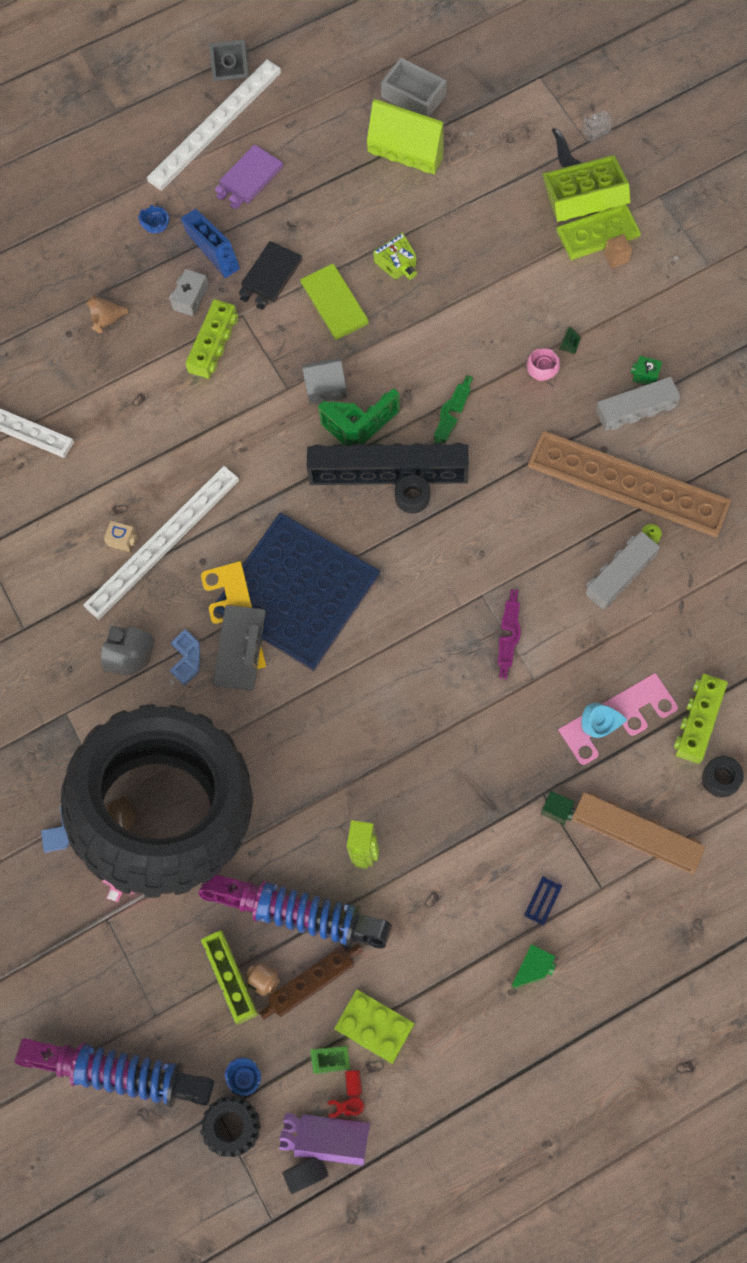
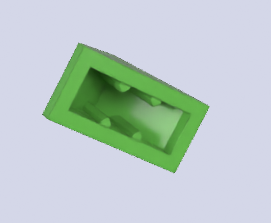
[310,1046,350,1075]

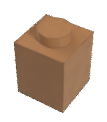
[604,234,632,268]

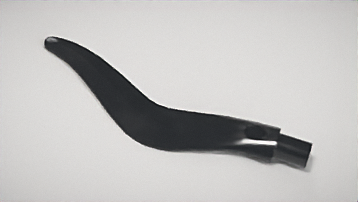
[552,128,583,168]

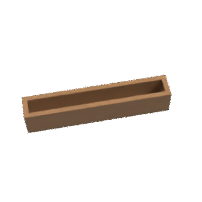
[572,792,706,874]

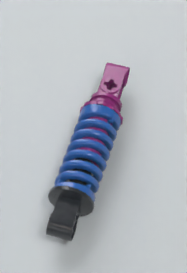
[198,874,392,949]
[14,1038,215,1107]

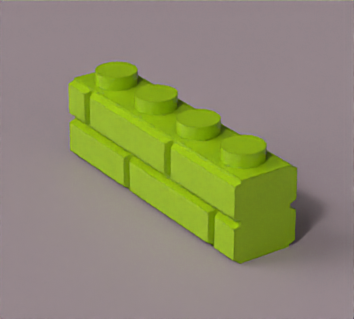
[201,930,259,1025]

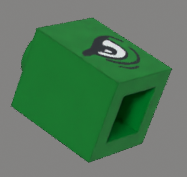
[631,356,663,385]

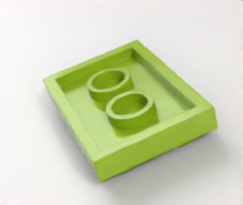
[334,989,415,1064]

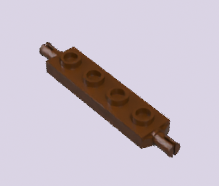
[259,943,363,1020]

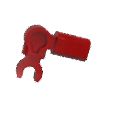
[327,1070,365,1118]

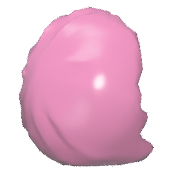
[527,348,560,381]

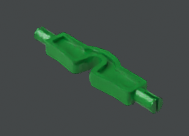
[433,375,473,444]

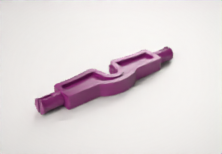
[498,589,521,679]

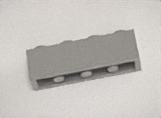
[596,377,680,431]
[585,532,660,610]

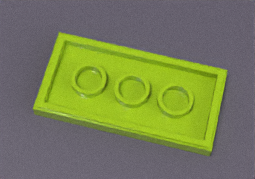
[556,204,641,261]
[300,264,369,340]

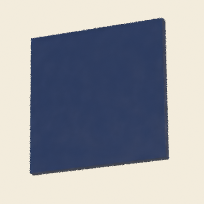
[214,512,381,671]

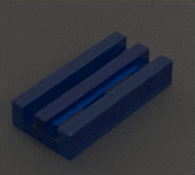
[524,876,562,926]

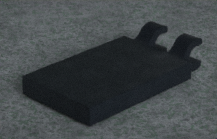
[239,241,302,310]

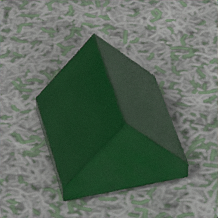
[559,326,581,354]

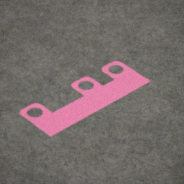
[558,673,678,765]

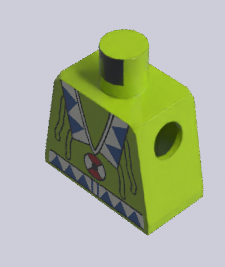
[373,233,417,280]

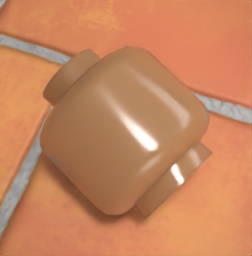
[246,962,280,996]

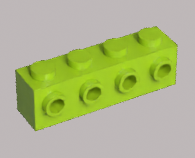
[185,299,239,379]
[673,673,728,764]
[347,820,379,869]

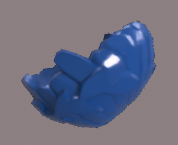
[138,205,170,234]
[225,1057,261,1096]

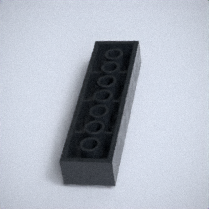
[307,443,469,485]

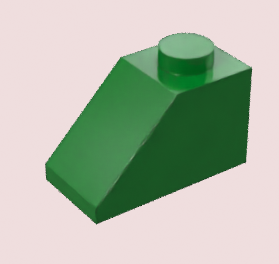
[511,944,557,989]

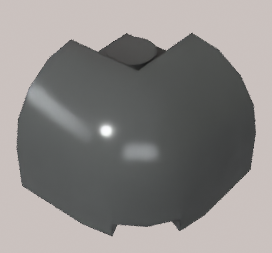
[101,626,155,675]

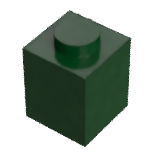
[541,791,576,825]

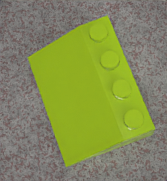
[367,99,443,175]
[542,155,631,222]

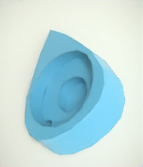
[581,703,627,738]

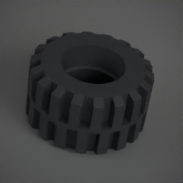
[200,1096,261,1157]

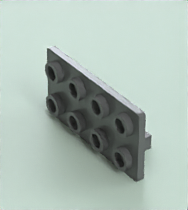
[213,605,266,691]

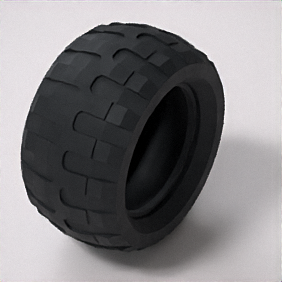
[61,704,253,898]

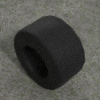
[395,474,430,513]
[702,756,744,798]
[283,1157,328,1194]

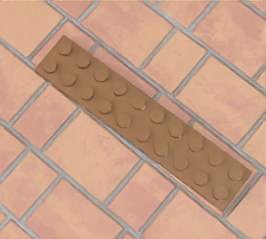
[528,431,732,538]

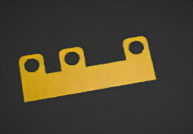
[201,561,266,670]

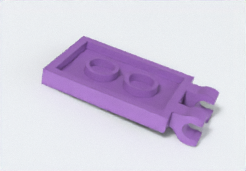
[215,144,283,210]
[279,1113,370,1166]

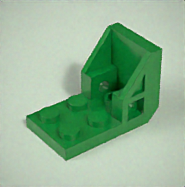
[318,388,400,446]

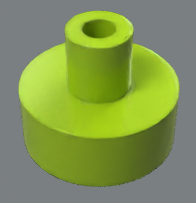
[641,524,662,544]

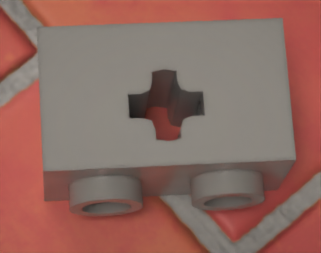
[170,269,209,317]

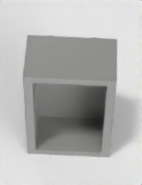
[381,57,447,117]

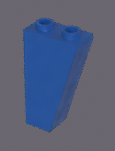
[180,208,240,278]

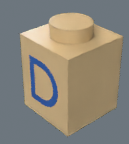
[104,521,138,552]

